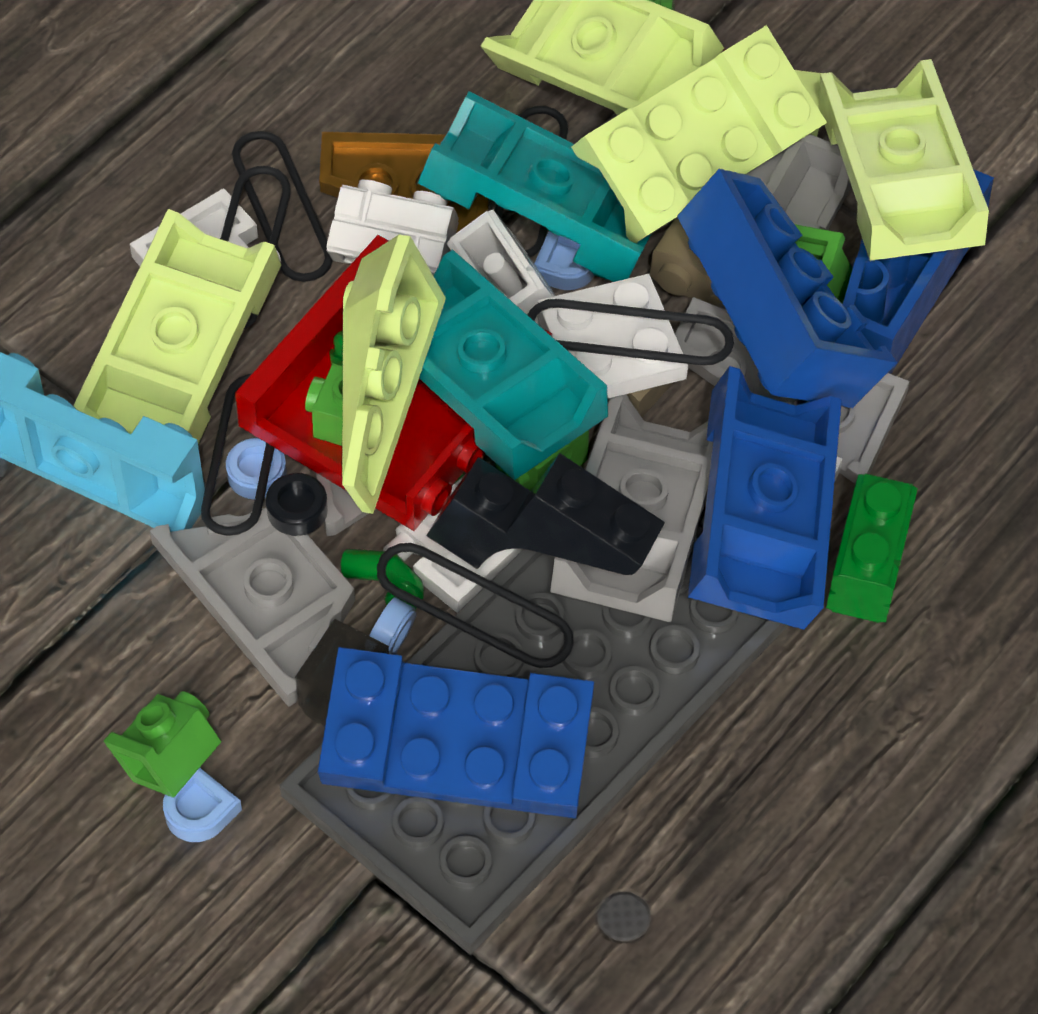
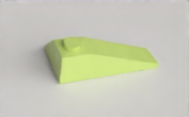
[342,234,446,514]

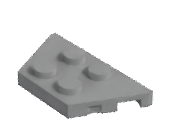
[150,508,355,707]

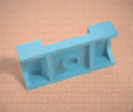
[0,352,205,532]

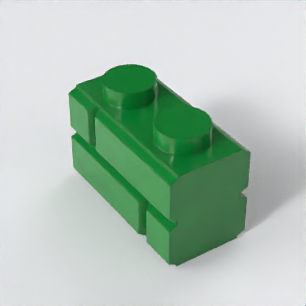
[826,473,918,623]

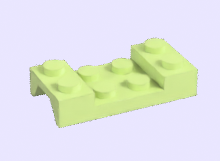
[481,0,724,116]
[571,25,827,243]
[819,59,989,261]
[73,209,281,444]

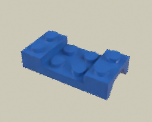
[688,366,842,630]
[318,647,594,819]

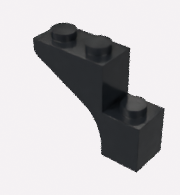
[426,453,665,575]

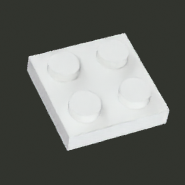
[537,274,688,399]

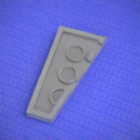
[675,297,910,484]

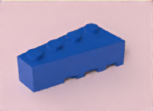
[677,169,898,408]
[843,169,994,374]

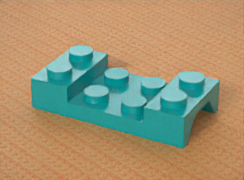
[418,91,652,282]
[419,249,608,480]

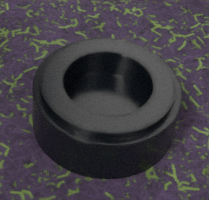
[266,473,328,536]

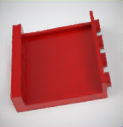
[235,235,552,531]

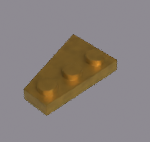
[319,132,489,233]

